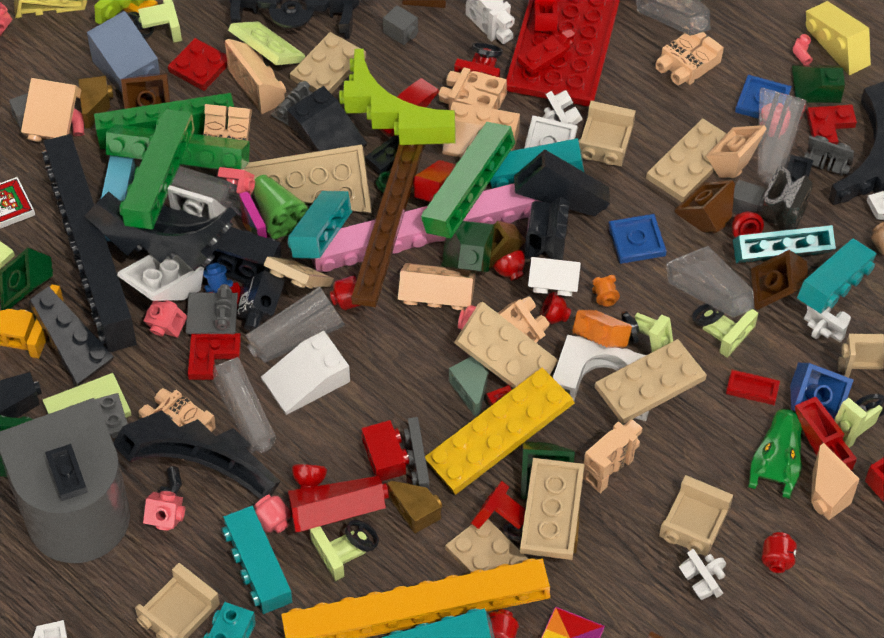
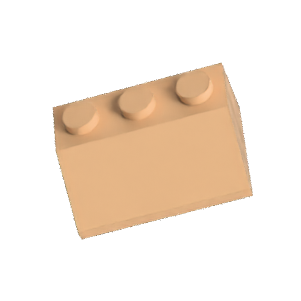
[225,39,286,114]
[442,102,520,158]
[398,263,476,310]

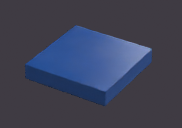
[735,75,792,119]
[608,214,667,264]

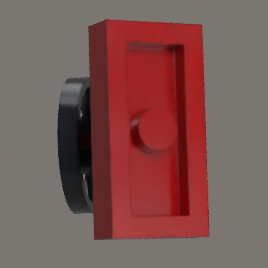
[454,43,503,78]
[471,481,526,541]

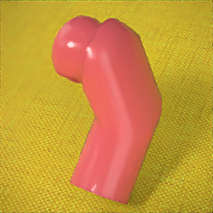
[793,34,813,65]
[71,108,84,136]

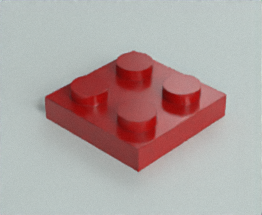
[168,38,228,91]

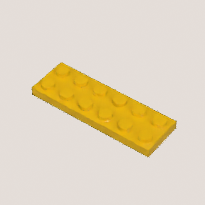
[425,367,575,495]

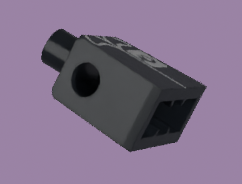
[237,270,285,332]

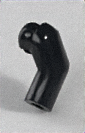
[157,466,182,496]

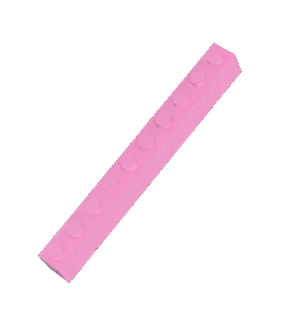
[311,183,542,272]

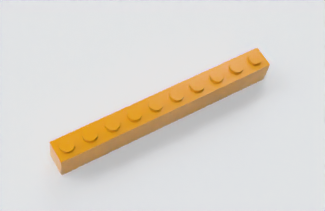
[282,558,550,638]

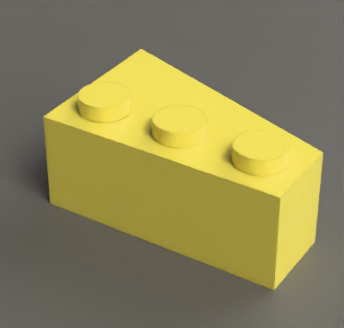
[14,0,87,18]
[806,1,871,75]

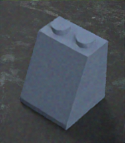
[87,11,160,94]

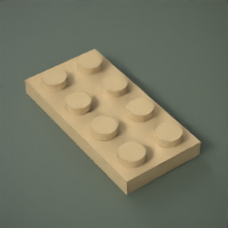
[646,118,727,202]
[454,302,559,388]
[595,339,707,424]
[520,458,584,560]

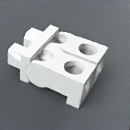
[466,0,515,44]

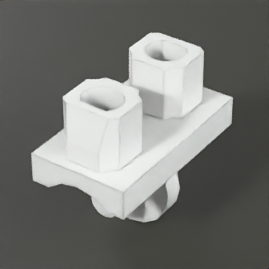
[542,90,583,125]
[804,306,851,342]
[679,549,726,600]

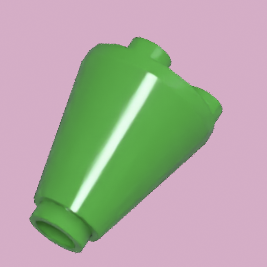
[253,175,308,239]

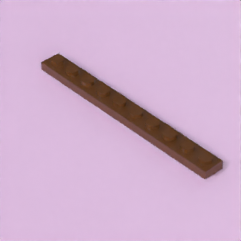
[351,143,425,307]

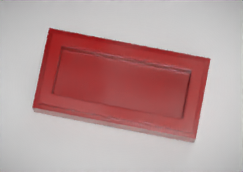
[726,370,780,406]

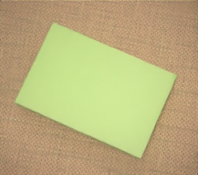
[228,21,305,65]
[43,373,132,418]

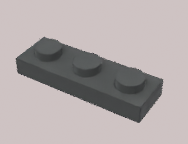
[404,417,429,489]

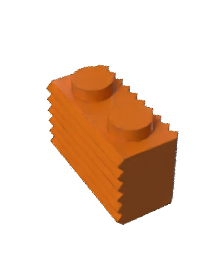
[572,310,632,348]

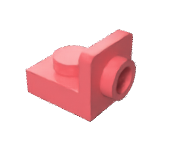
[218,167,255,196]

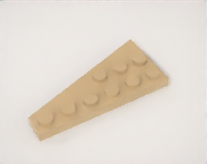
[226,145,372,214]

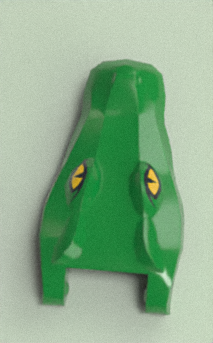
[747,409,802,499]

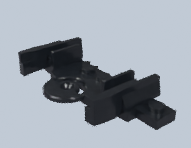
[229,0,359,39]

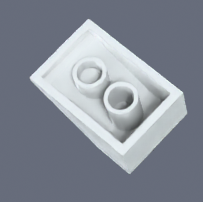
[168,185,226,219]
[117,254,204,301]
[528,257,581,296]
[261,331,350,415]

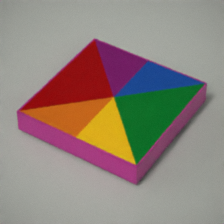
[239,191,267,238]
[541,607,605,638]

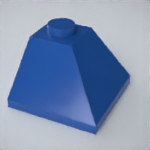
[790,362,853,419]

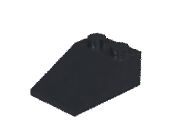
[287,86,367,152]

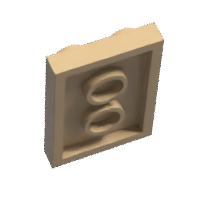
[290,32,366,94]
[263,256,334,289]
[445,519,528,574]

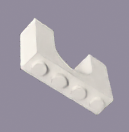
[553,335,649,421]

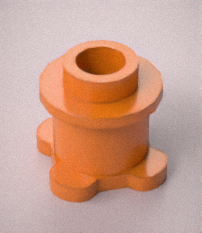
[592,275,620,307]

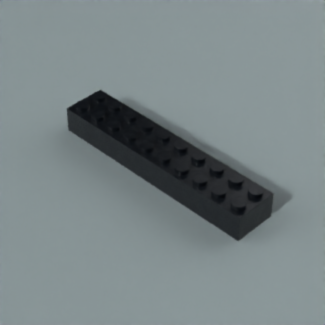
[41,134,137,352]

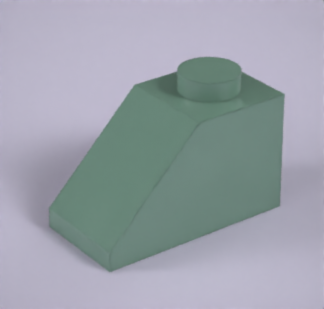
[449,356,489,417]

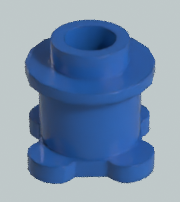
[203,263,233,293]

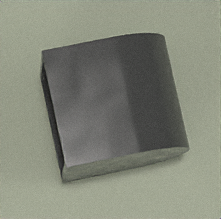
[0,398,130,563]

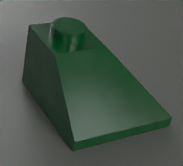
[792,65,845,103]
[442,221,495,272]
[0,248,53,311]
[520,441,575,499]

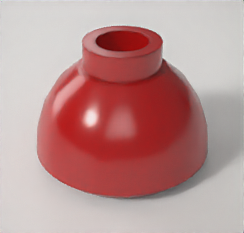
[732,211,764,238]
[493,250,525,281]
[540,291,571,325]
[292,464,327,489]

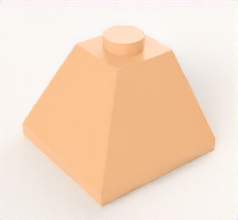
[706,125,767,178]
[811,443,859,520]

